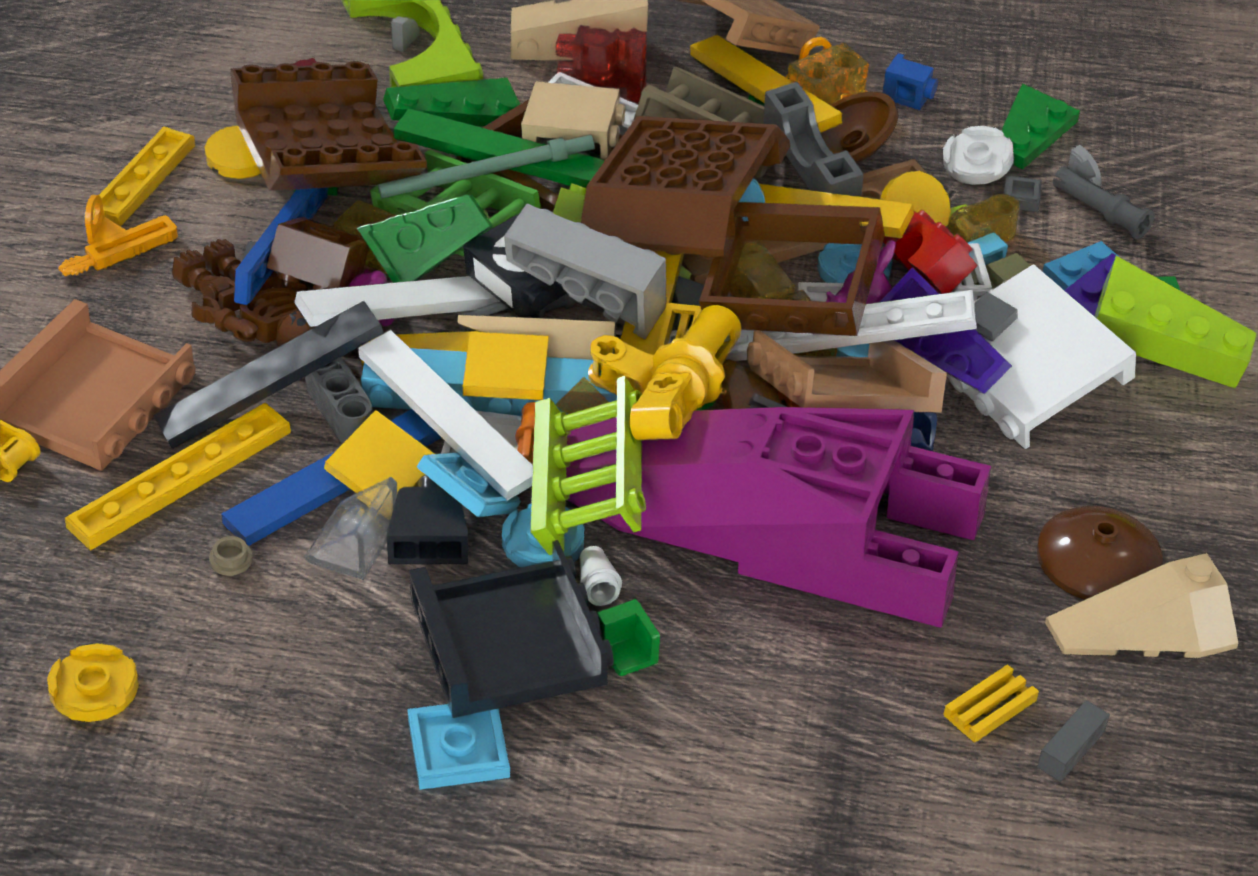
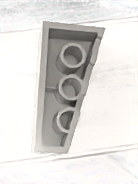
[504,204,666,339]

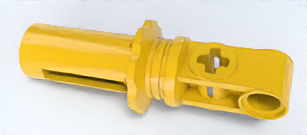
[630,305,741,440]

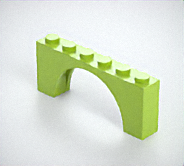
[341,0,484,88]

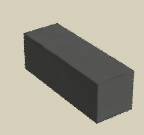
[1037,700,1110,782]

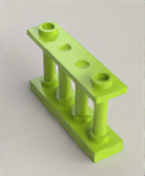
[530,376,646,555]

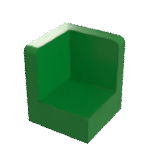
[597,599,660,676]

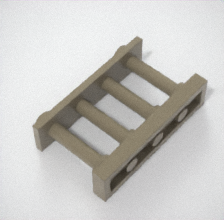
[633,66,767,178]

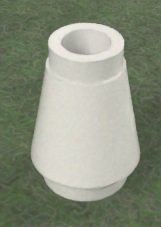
[580,546,622,606]

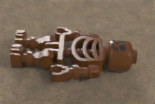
[172,239,316,347]

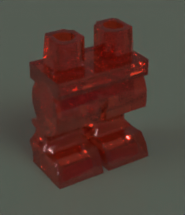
[555,25,647,105]

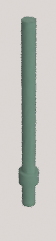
[378,135,594,199]

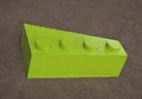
[1094,256,1257,388]

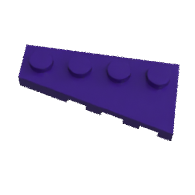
[880,268,1012,394]

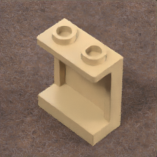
[521,82,626,159]

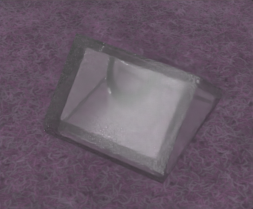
[304,477,397,580]

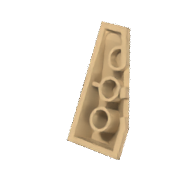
[458,315,616,360]
[1045,553,1239,658]

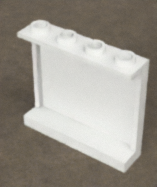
[947,264,1136,449]

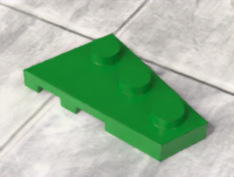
[1001,83,1080,170]
[357,194,493,283]

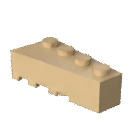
[511,0,648,62]

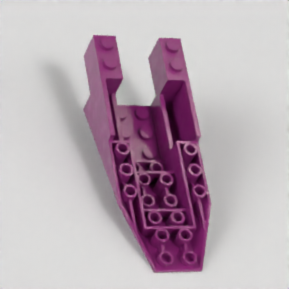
[566,407,991,628]

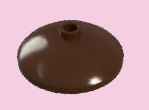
[821,92,899,163]
[1037,506,1163,600]

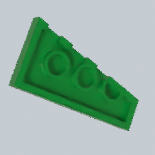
[383,77,520,126]

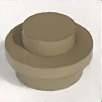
[209,536,252,576]

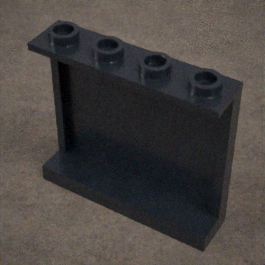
[409,540,613,718]

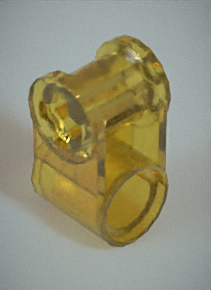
[947,194,1020,243]

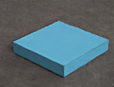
[416,453,521,517]
[407,704,510,790]

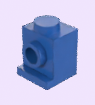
[883,53,938,110]

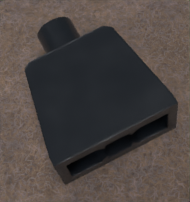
[387,475,468,564]

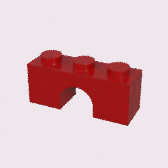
[882,209,978,294]

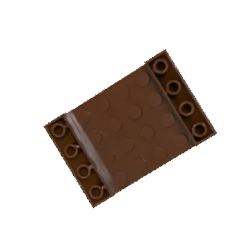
[230,61,427,191]
[581,116,790,258]

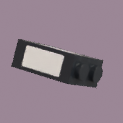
[463,212,567,318]

